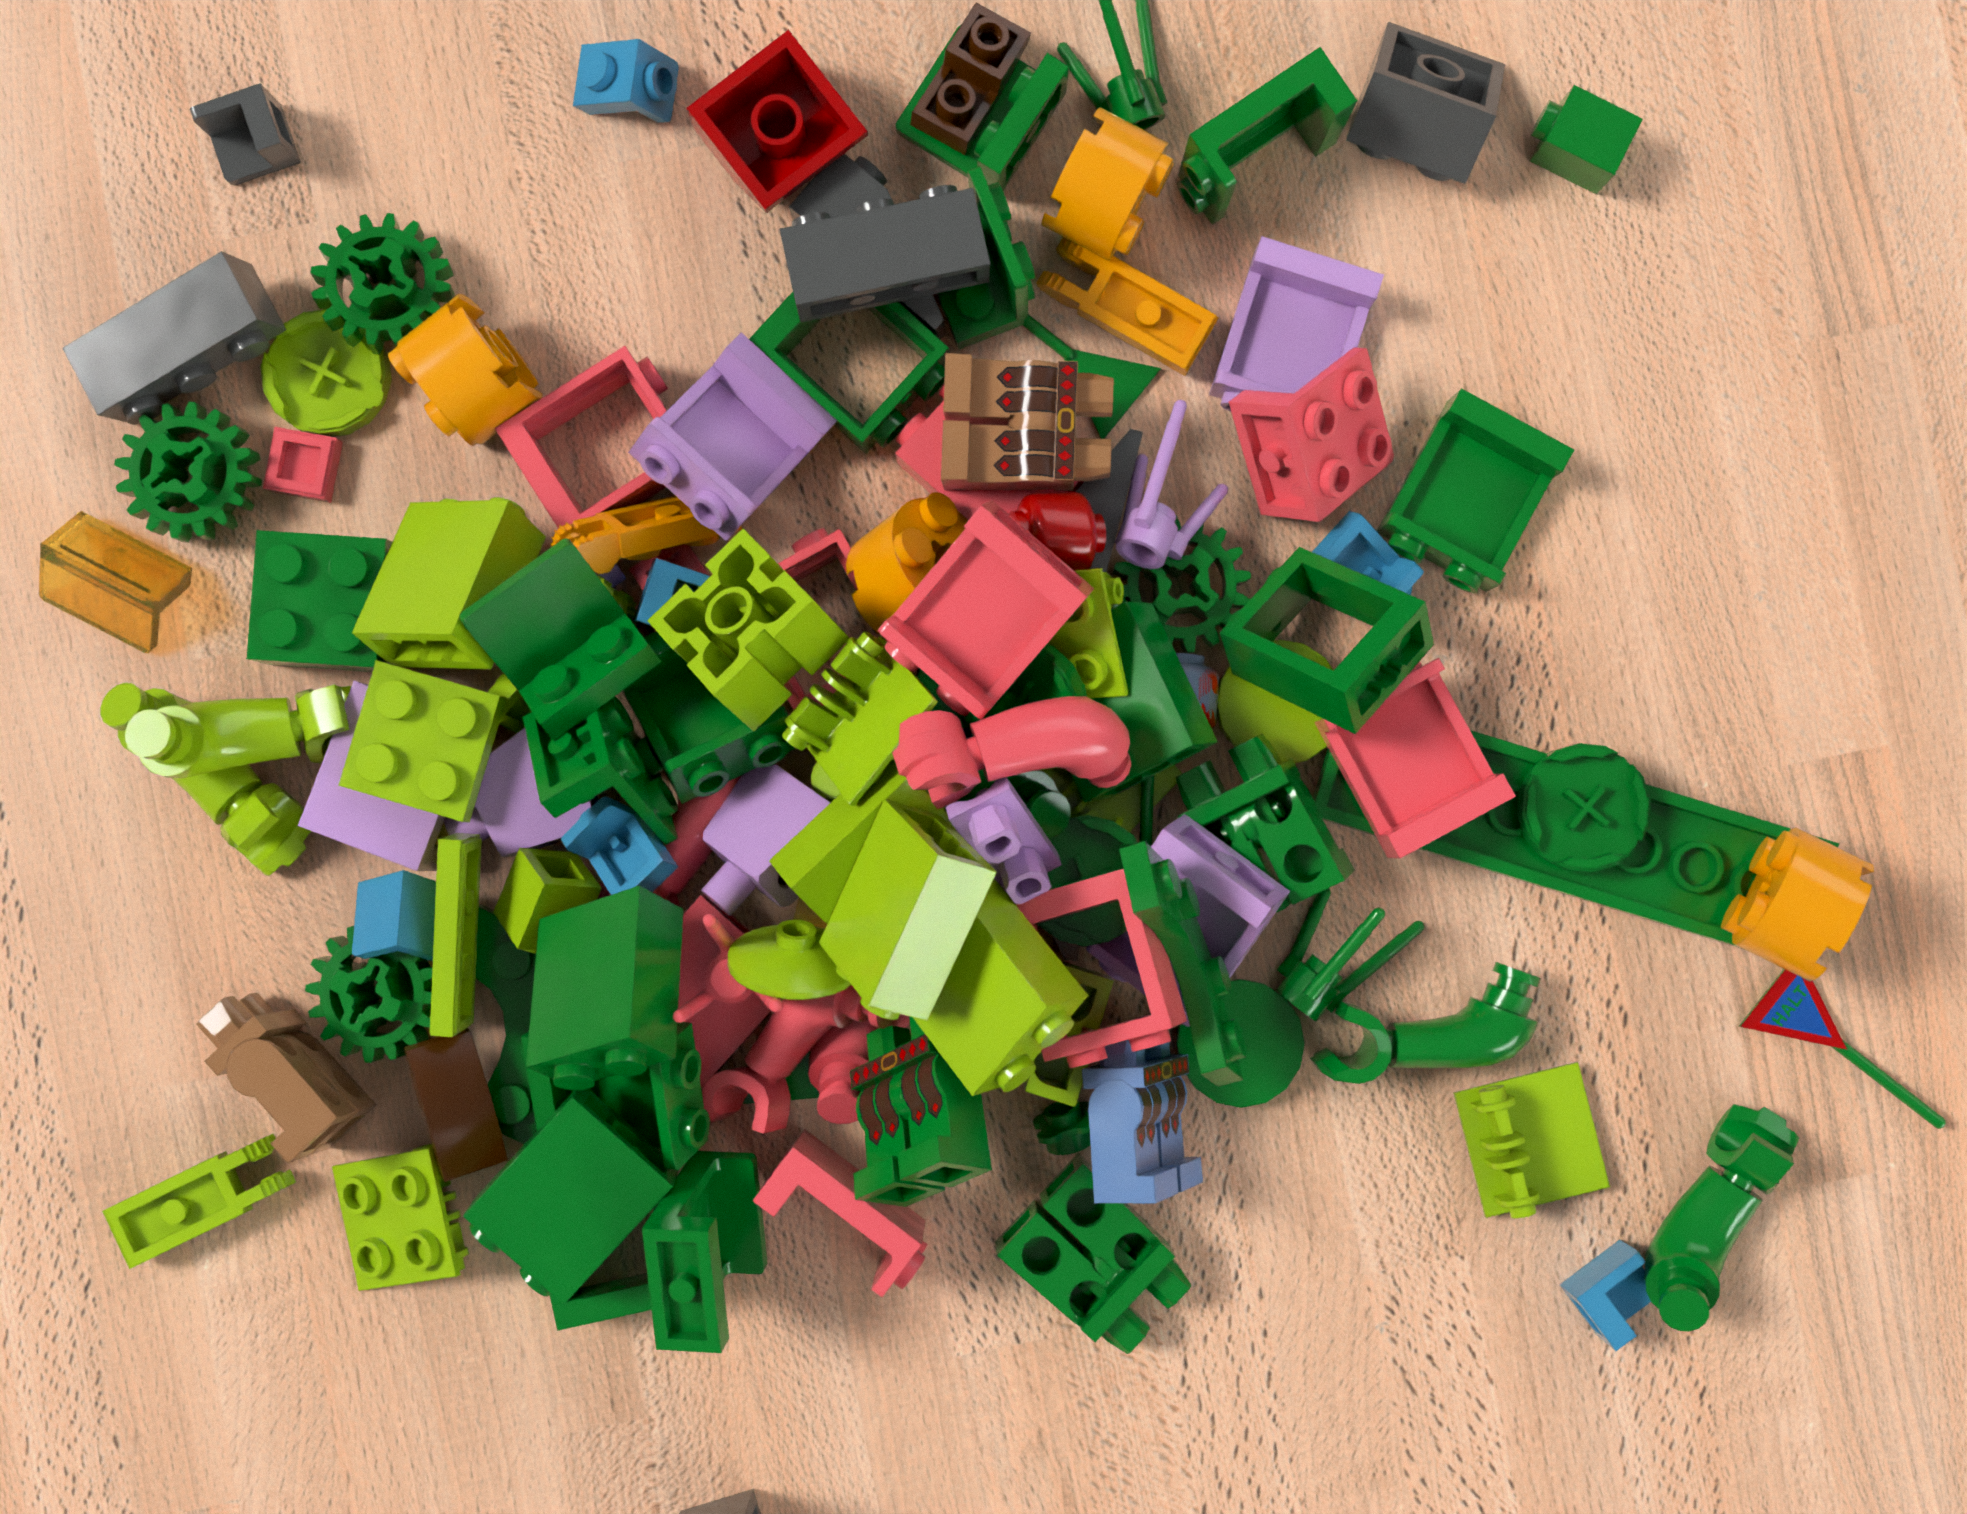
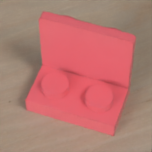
[1229,347,1394,522]

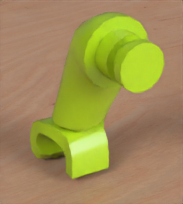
[100,683,311,876]
[125,684,351,778]

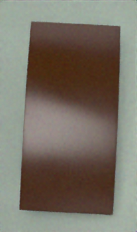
[910,2,1031,155]
[404,1028,508,1182]

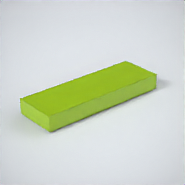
[430,833,482,1037]

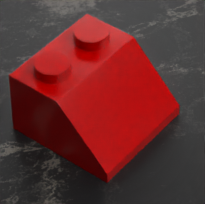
[686,29,868,213]

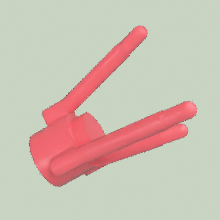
[673,914,783,1023]

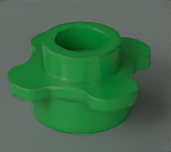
[1032,1100,1091,1155]

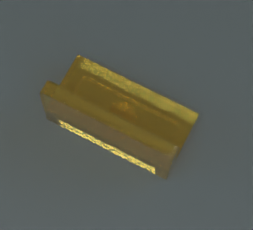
[39,511,192,654]

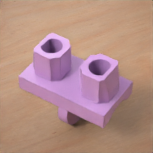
[946,777,1062,904]

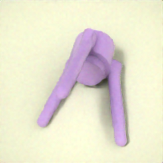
[1115,400,1228,569]

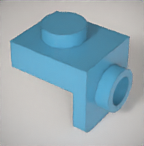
[573,39,679,123]
[1312,511,1424,595]
[561,797,678,895]

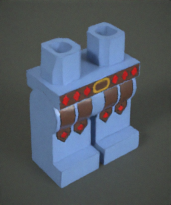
[1082,1030,1203,1204]

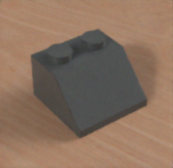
[1346,22,1505,184]

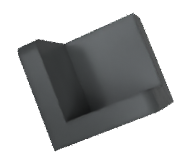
[190,83,301,186]

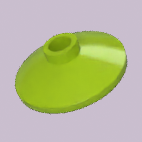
[727,919,851,1000]

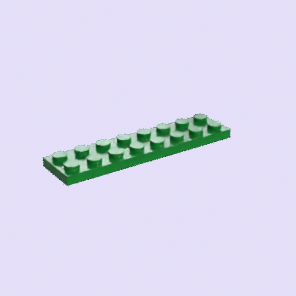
[1313,730,1840,950]

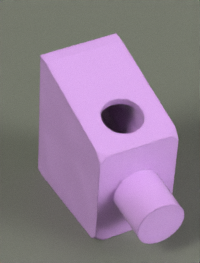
[444,728,599,857]
[701,764,830,916]

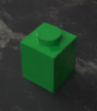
[1530,85,1643,195]

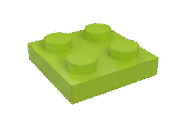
[338,660,507,822]

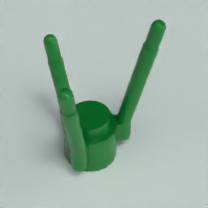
[1057,0,1168,130]
[1276,888,1425,1022]

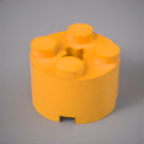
[1041,107,1175,261]
[388,294,543,446]
[846,492,968,637]
[1721,827,1874,981]

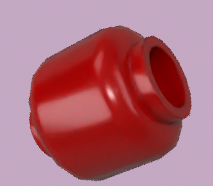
[1009,492,1106,570]

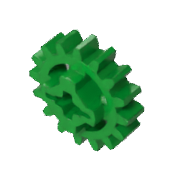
[310,213,455,355]
[114,401,262,543]
[1113,515,1251,654]
[305,926,433,1063]

